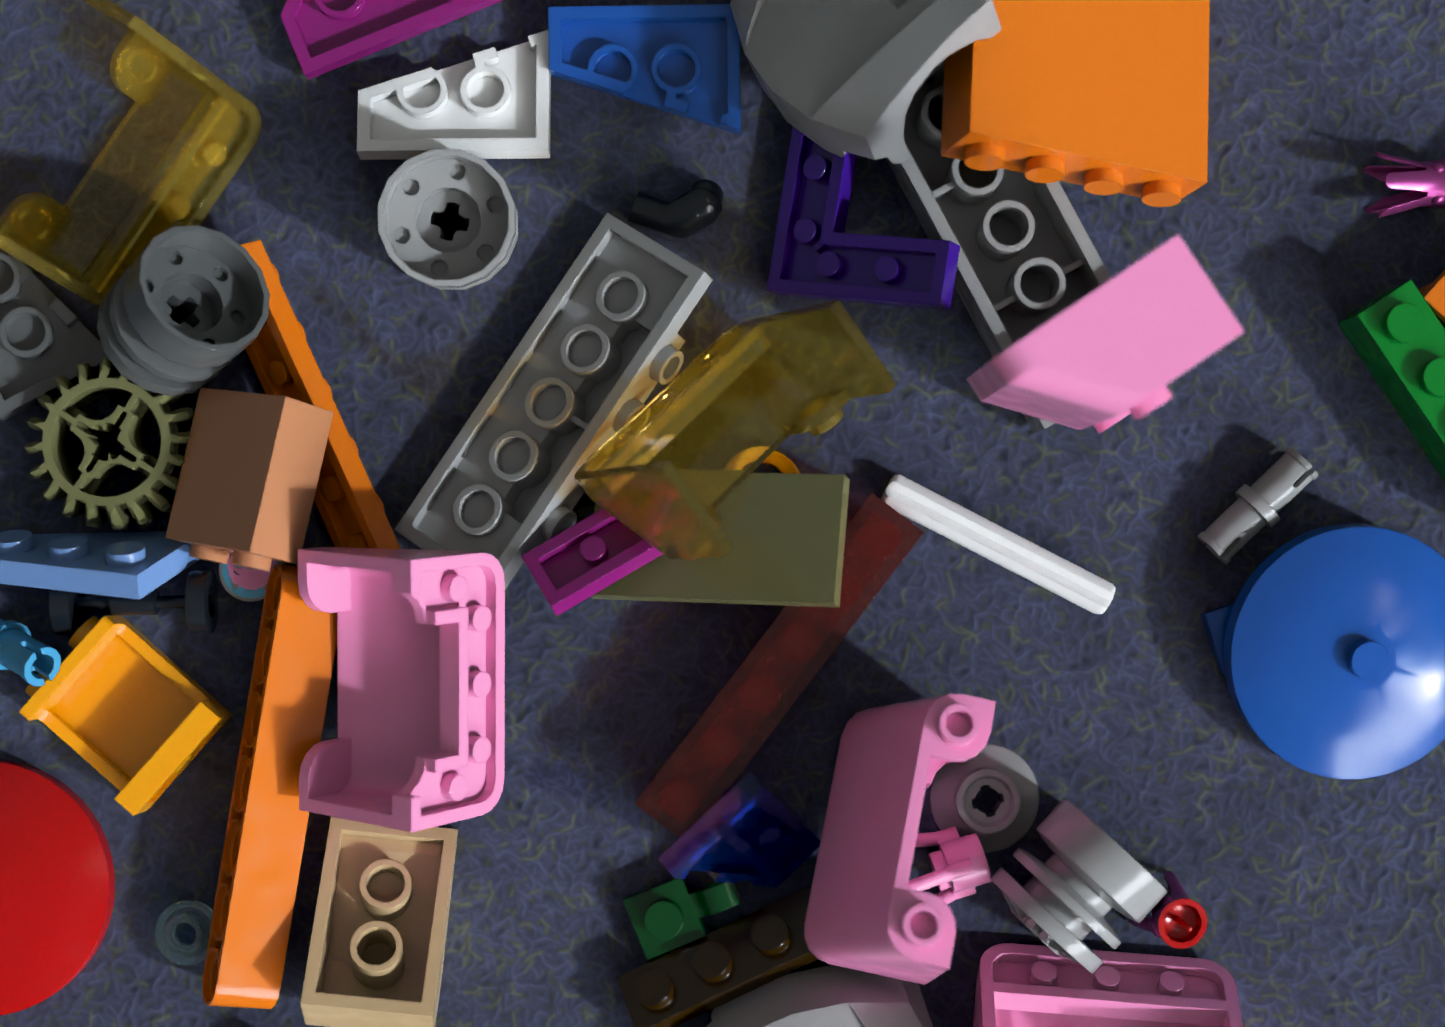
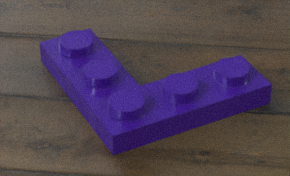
[767,127,960,310]

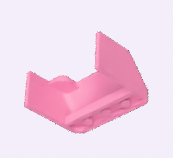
[966,234,1245,434]
[973,943,1243,1027]

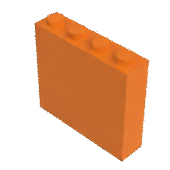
[941,0,1210,207]

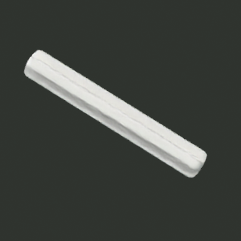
[881,475,1116,614]

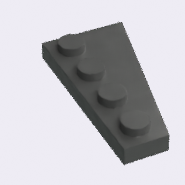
[0,239,107,421]

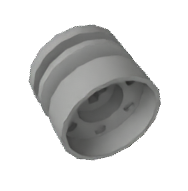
[378,149,518,290]
[990,798,1167,974]

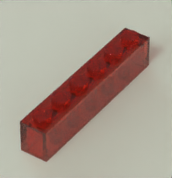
[635,493,924,843]

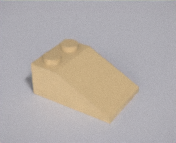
[300,816,458,1027]

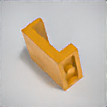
[19,615,233,816]

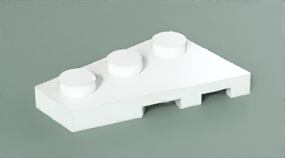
[356,30,551,160]

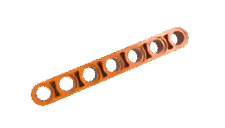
[202,564,337,1009]

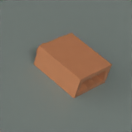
[165,388,334,572]

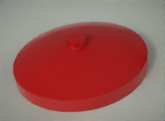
[0,760,115,1016]

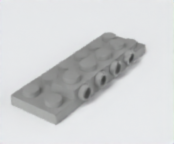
[394,213,713,590]

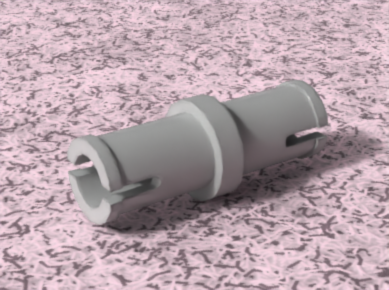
[1197,447,1319,565]

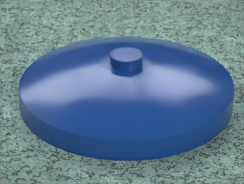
[1223,523,1445,779]

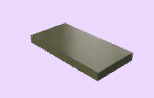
[590,470,850,608]

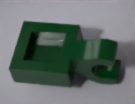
[623,873,741,960]

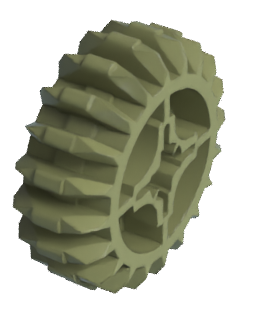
[24,357,195,530]

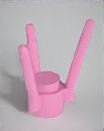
[908,826,991,905]

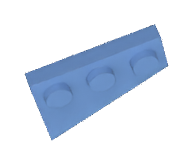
[0,530,200,600]

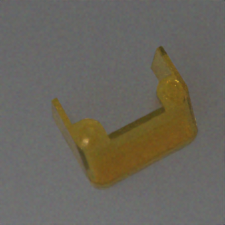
[0,0,261,308]
[574,300,897,561]

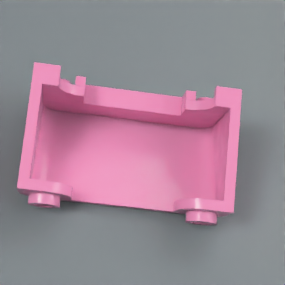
[298,547,505,832]
[804,694,996,985]

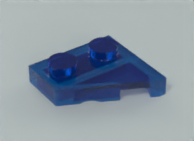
[659,771,820,887]

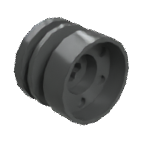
[97,225,270,396]

